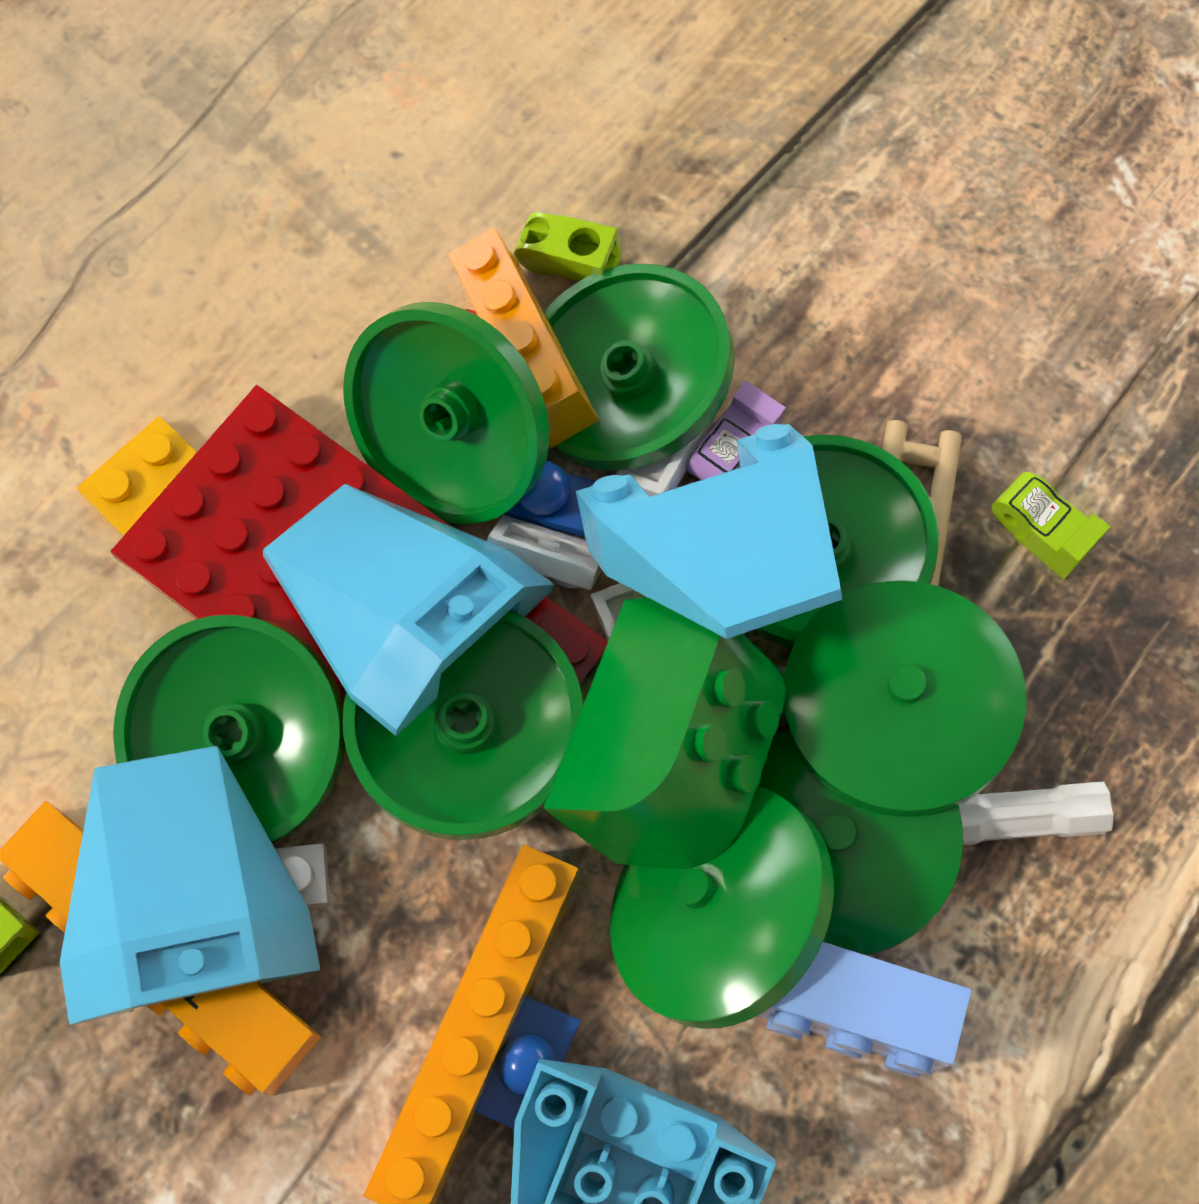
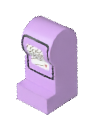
[686,380,786,480]

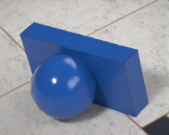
[499,461,596,538]
[475,996,581,1129]

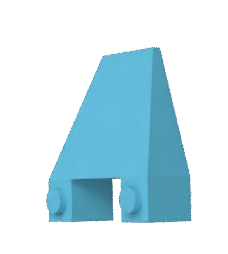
[576,424,842,639]

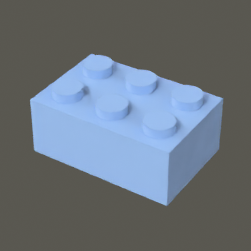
[758,942,972,1078]

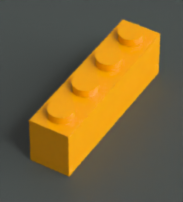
[448,227,600,448]

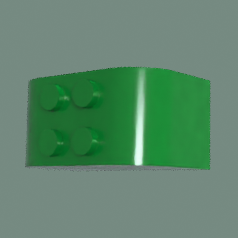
[543,598,786,869]

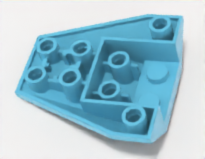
[263,484,554,736]
[60,746,320,1025]
[511,1059,776,1204]

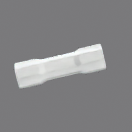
[959,782,1114,845]

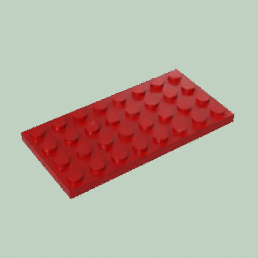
[110,384,608,705]

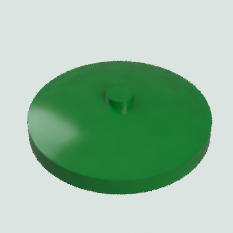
[544,264,735,471]
[343,302,549,524]
[754,435,939,648]
[783,580,1026,816]
[343,610,583,840]
[113,615,346,843]
[758,730,963,955]
[610,787,834,1029]

